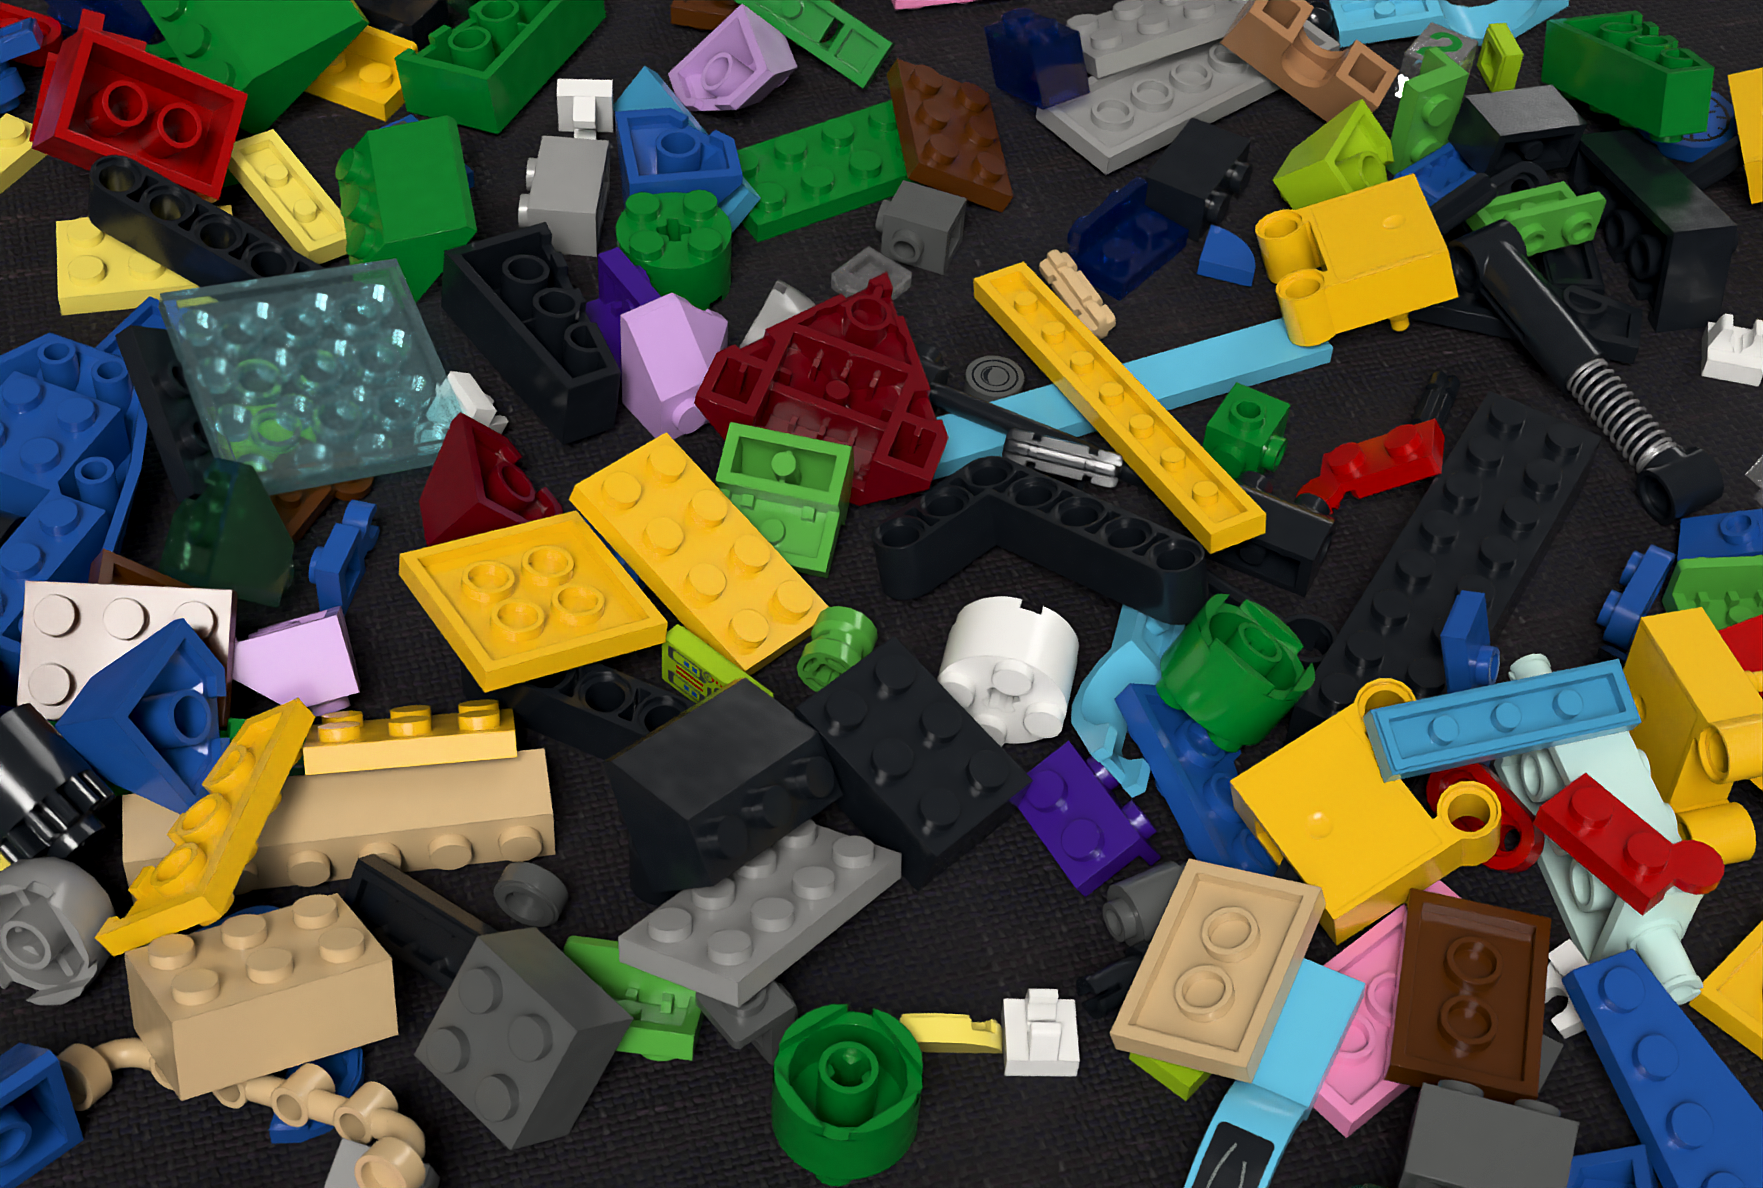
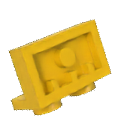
[305,26,418,122]

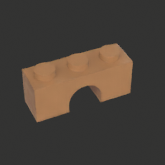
[1220,0,1399,122]

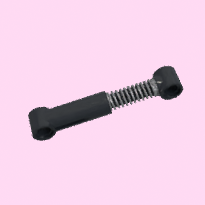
[1447,219,1724,525]

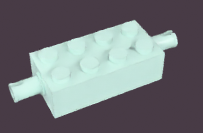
[1494,654,1704,1005]

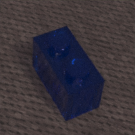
[984,8,1090,110]

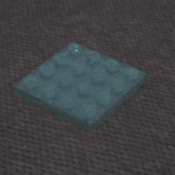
[159,258,463,502]

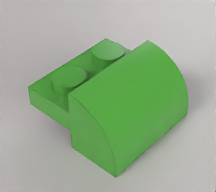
[715,422,854,578]

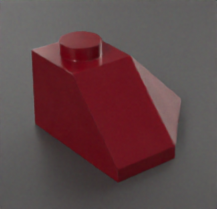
[419,412,563,547]

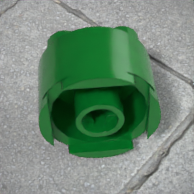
[616,190,732,311]
[1155,594,1315,753]
[771,1004,923,1186]

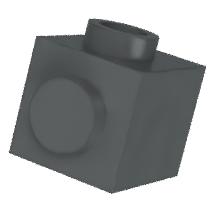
[875,180,967,275]

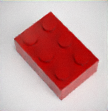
[31,27,248,203]

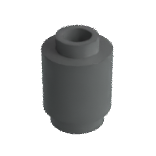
[1103,861,1187,946]

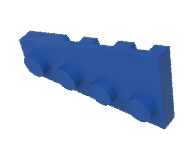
[1114,683,1278,877]
[1561,948,1763,1188]

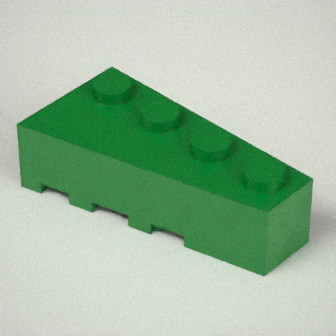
[394,0,606,134]
[1541,10,1715,143]

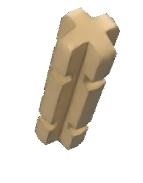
[1039,249,1116,340]

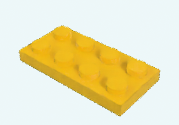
[569,432,829,676]

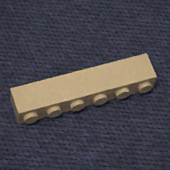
[122,748,555,904]

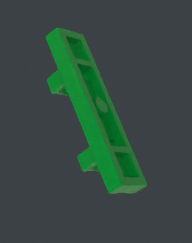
[734,0,896,89]

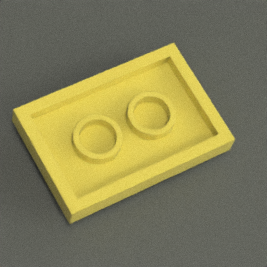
[56,205,233,316]

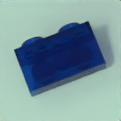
[1067,176,1189,301]

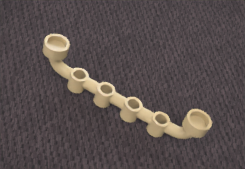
[56,1038,425,1188]

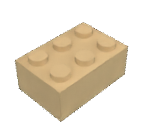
[124,893,398,1101]

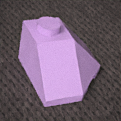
[668,4,798,111]
[620,292,728,439]
[232,605,361,717]

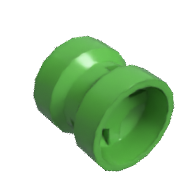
[797,606,878,692]

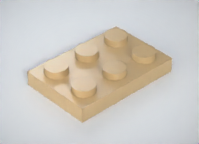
[1110,859,1326,1083]

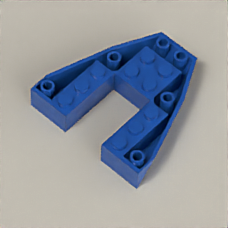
[0,332,148,699]

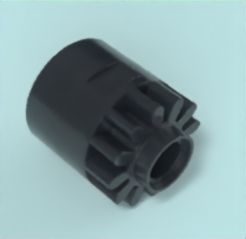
[0,703,116,864]

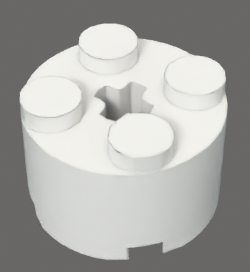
[937,596,1079,747]

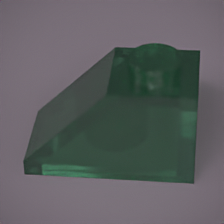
[158,457,295,608]

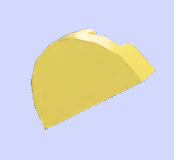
[900,1013,1003,1053]

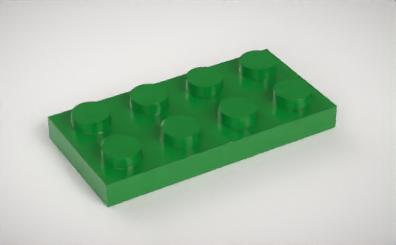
[737,100,924,243]

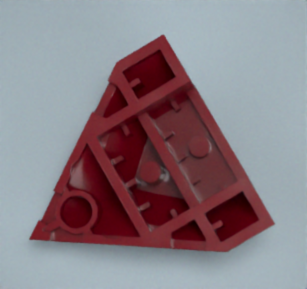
[694,272,949,506]

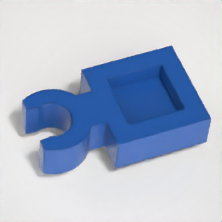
[309,499,380,616]

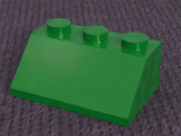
[335,115,477,308]

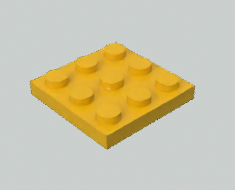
[399,510,668,693]

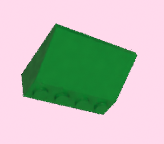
[140,0,370,135]

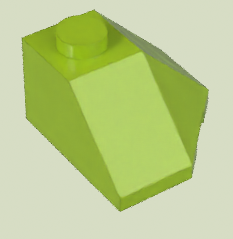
[1273,99,1394,210]

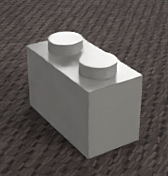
[518,135,610,257]

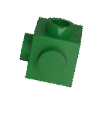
[1202,382,1291,480]

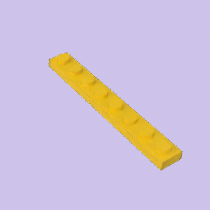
[973,262,1266,554]

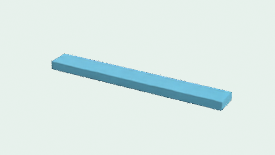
[933,318,1333,480]

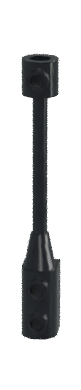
[914,342,1338,598]

